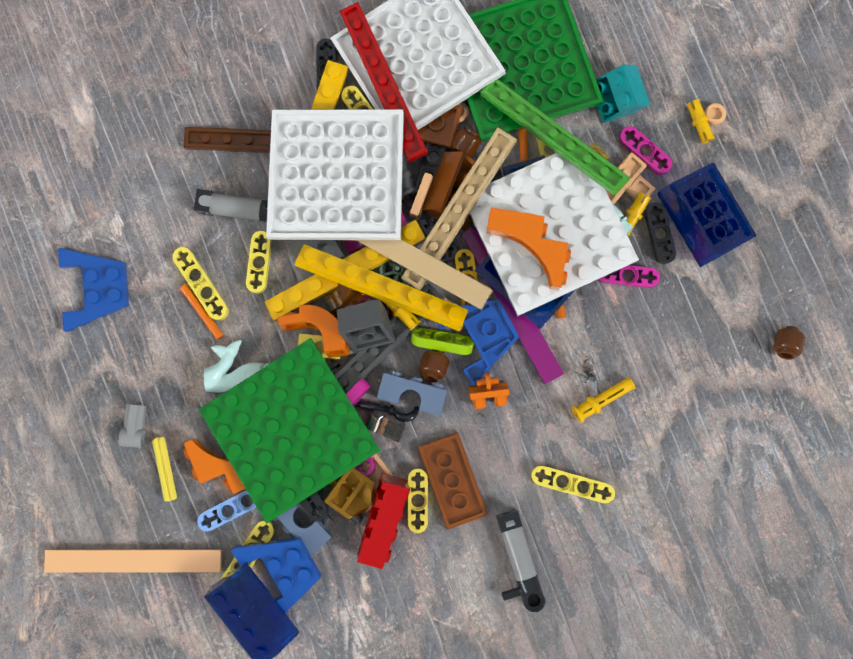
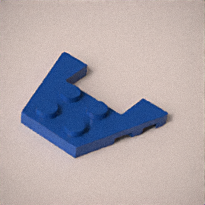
[58,248,129,332]
[437,299,519,387]
[231,537,322,623]

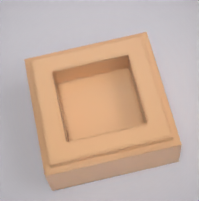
[625,175,656,203]

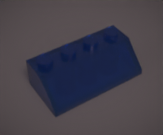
[204,562,300,659]

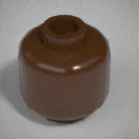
[451,126,481,158]
[773,326,805,360]
[418,349,450,382]

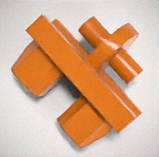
[468,372,510,409]

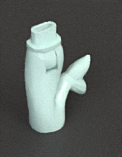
[204,340,269,393]

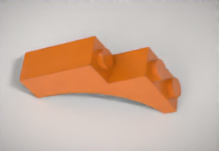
[486,207,571,290]
[183,439,245,494]

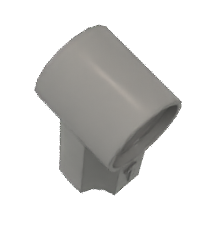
[119,404,147,448]

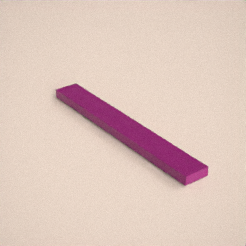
[461,226,564,384]

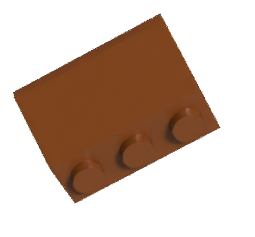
[422,152,475,230]

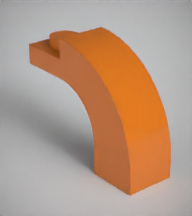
[278,305,350,358]

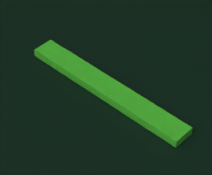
[481,79,630,196]

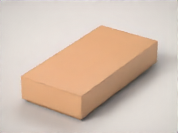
[410,173,433,220]

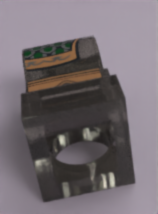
[364,410,407,442]

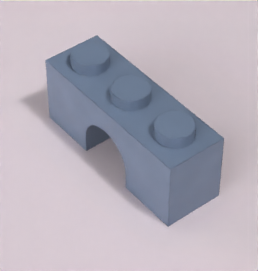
[377,370,447,416]
[274,503,333,556]

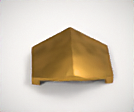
[324,468,375,519]

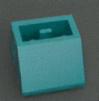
[596,64,650,123]

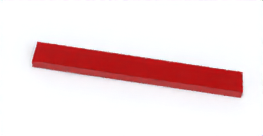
[339,2,428,162]

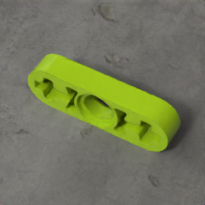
[411,327,474,355]

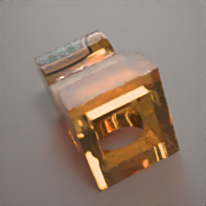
[324,283,365,318]

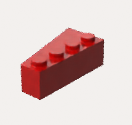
[357,472,410,569]

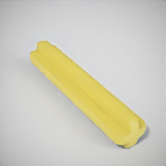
[152,437,177,502]

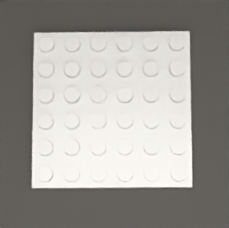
[330,0,506,130]
[266,110,404,240]
[470,153,639,316]

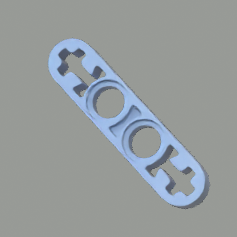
[197,490,256,531]

